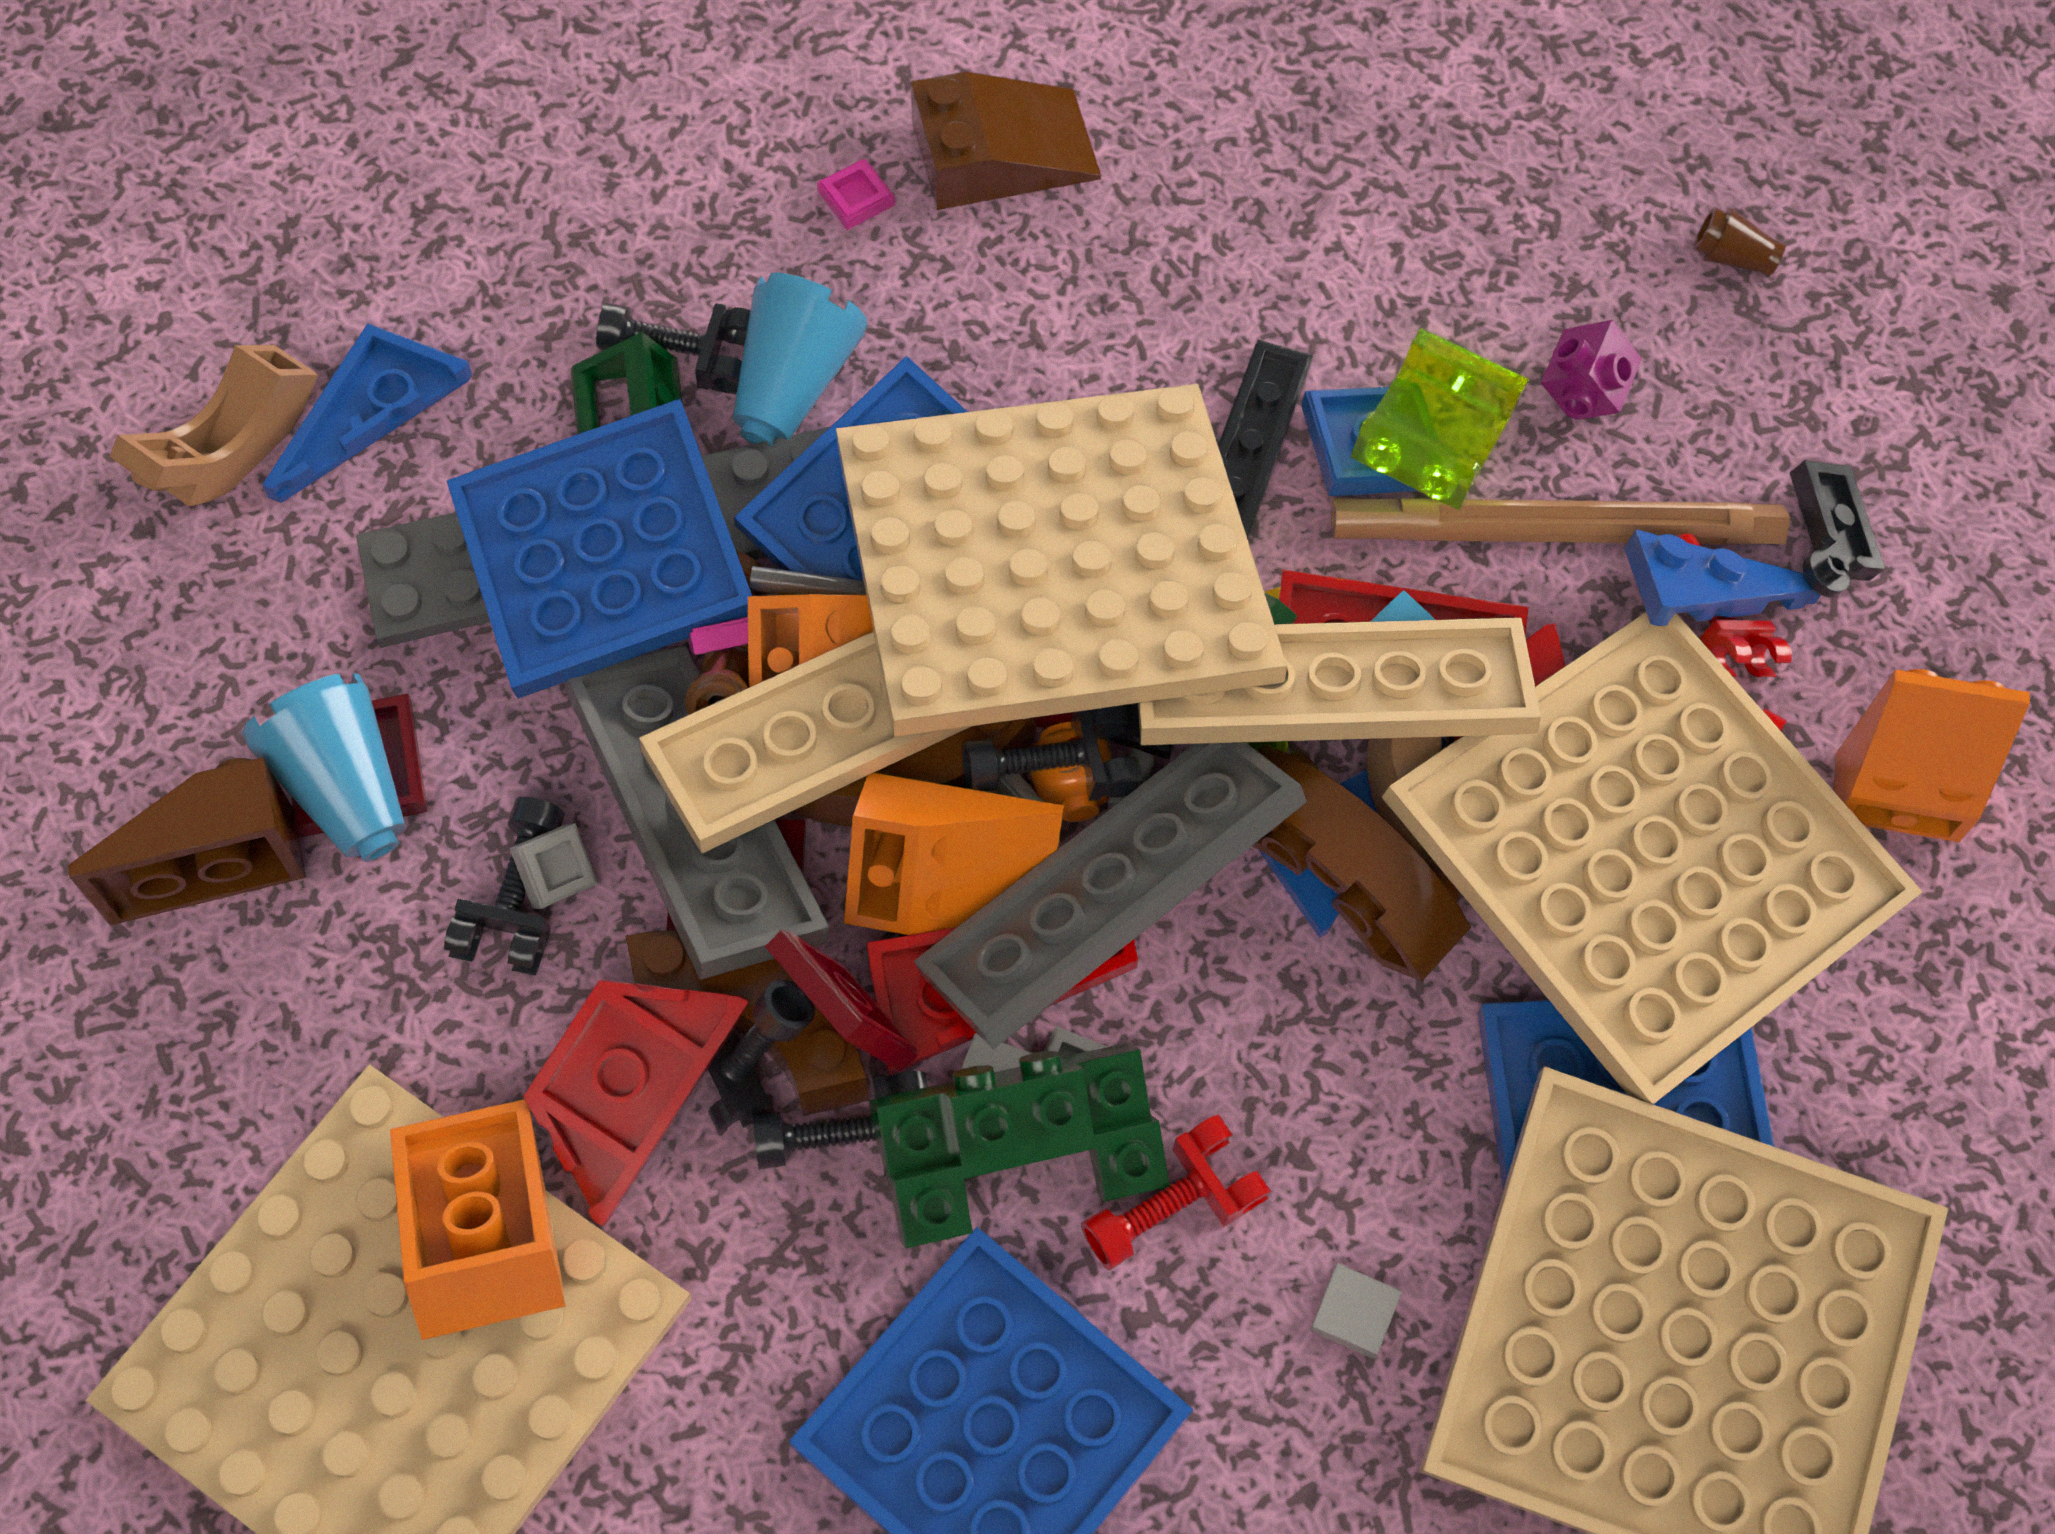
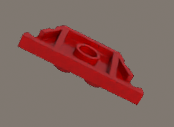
[523,980,752,1226]

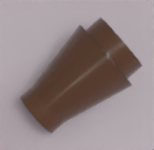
[1693,207,1786,277]

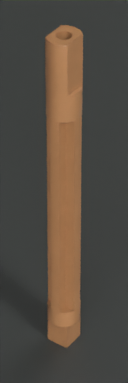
[1331,498,1791,545]

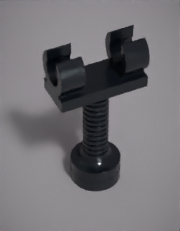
[596,302,750,395]
[961,705,1143,801]
[444,797,565,976]
[708,980,815,1136]
[753,1071,928,1177]

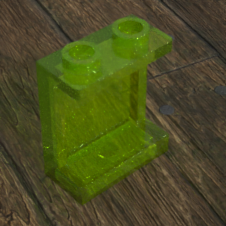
[1350,328,1529,510]

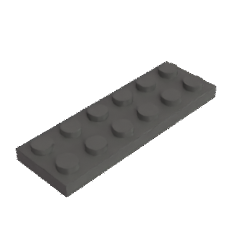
[565,645,829,980]
[914,742,1307,1050]

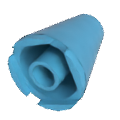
[733,272,868,446]
[241,673,405,862]

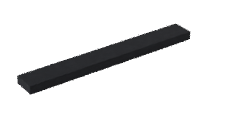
[1110,339,1313,760]

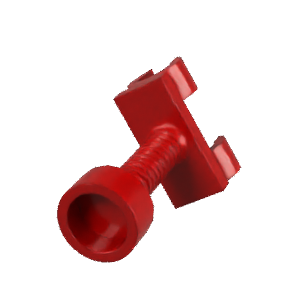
[1677,534,1792,677]
[1081,1114,1272,1271]

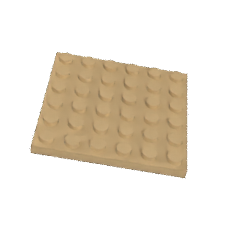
[836,384,1287,737]
[1382,612,1923,1105]
[86,1064,692,1534]
[1419,1067,1948,1534]

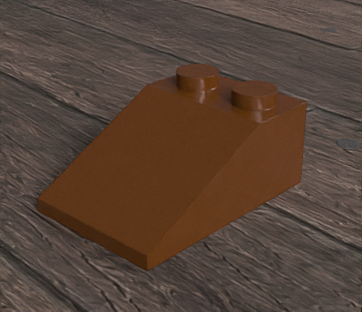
[910,71,1101,210]
[68,757,306,926]

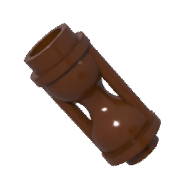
[685,644,749,715]

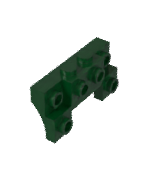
[869,1042,1170,1249]

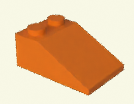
[390,1099,565,1340]

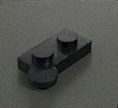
[1789,460,1885,598]

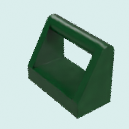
[570,332,682,434]

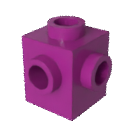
[1540,320,1642,420]

